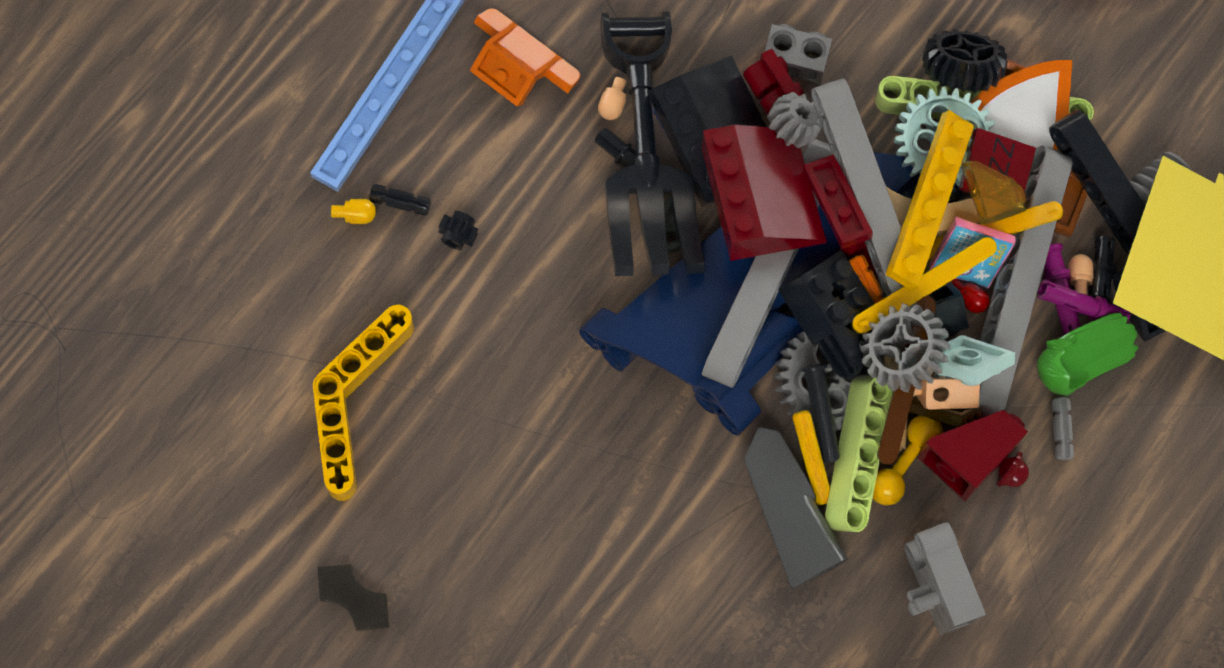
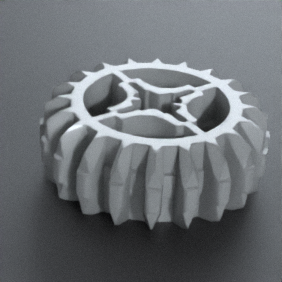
[860,303,951,392]

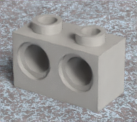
[765,24,832,84]

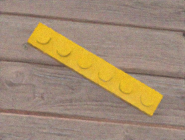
[885,110,974,290]

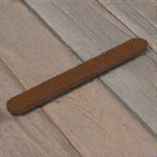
[877,296,936,464]

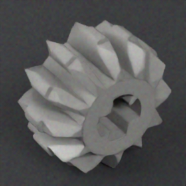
[767,92,822,148]

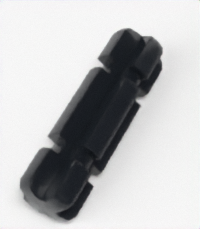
[369,184,431,216]

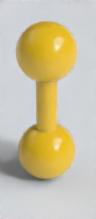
[873,415,944,506]

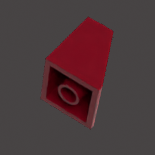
[917,410,1028,502]

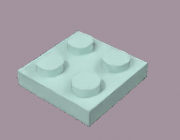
[922,335,1015,386]

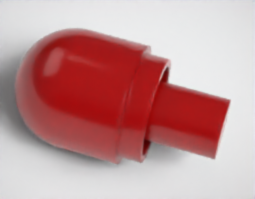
[951,278,990,314]

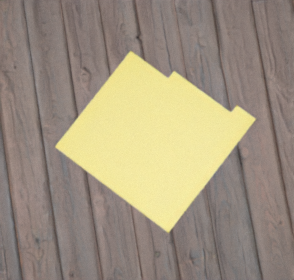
[1113,156,1224,360]

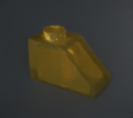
[961,161,1026,224]

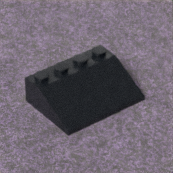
[648,55,766,207]

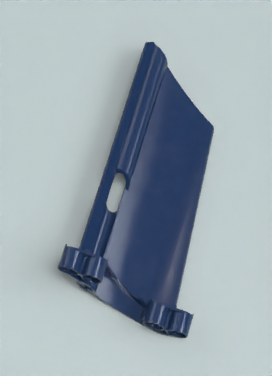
[579,152,921,436]

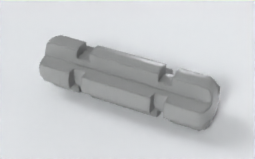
[1051,397,1074,461]

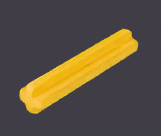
[792,410,830,505]

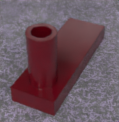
[803,154,873,258]

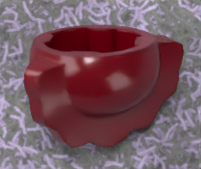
[996,452,1029,488]

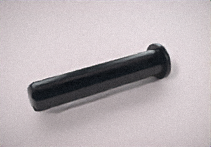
[801,363,840,463]

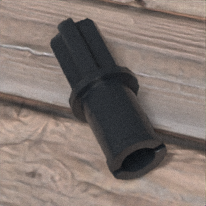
[594,128,637,167]

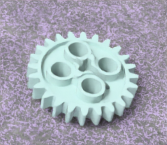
[894,87,997,187]

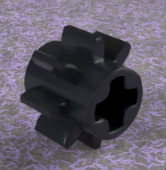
[438,211,478,250]

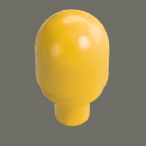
[331,199,376,224]

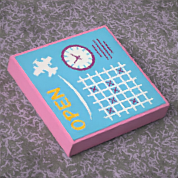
[929,217,1015,289]

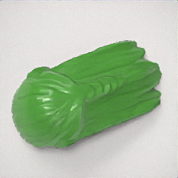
[1037,313,1138,396]

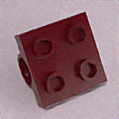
[743,48,804,116]

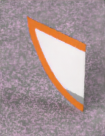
[970,60,1072,150]

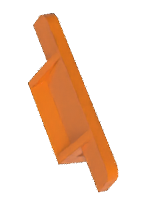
[469,8,580,107]

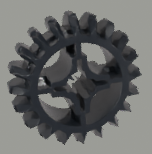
[922,29,1008,93]

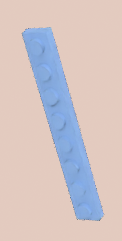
[310,0,465,192]

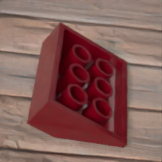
[702,125,826,261]

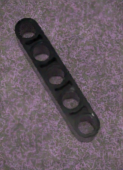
[1049,109,1145,254]

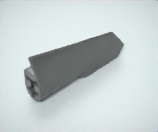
[744,427,848,589]

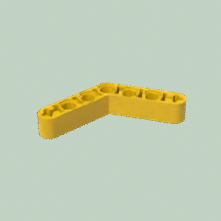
[313,305,414,501]

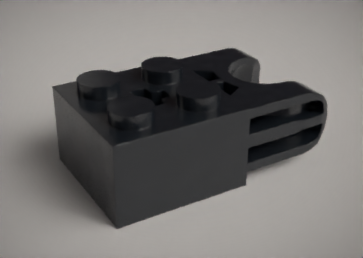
[778,250,893,379]

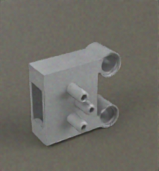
[904,522,986,636]

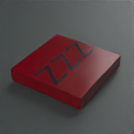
[959,128,1036,209]

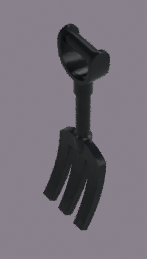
[600,11,705,276]

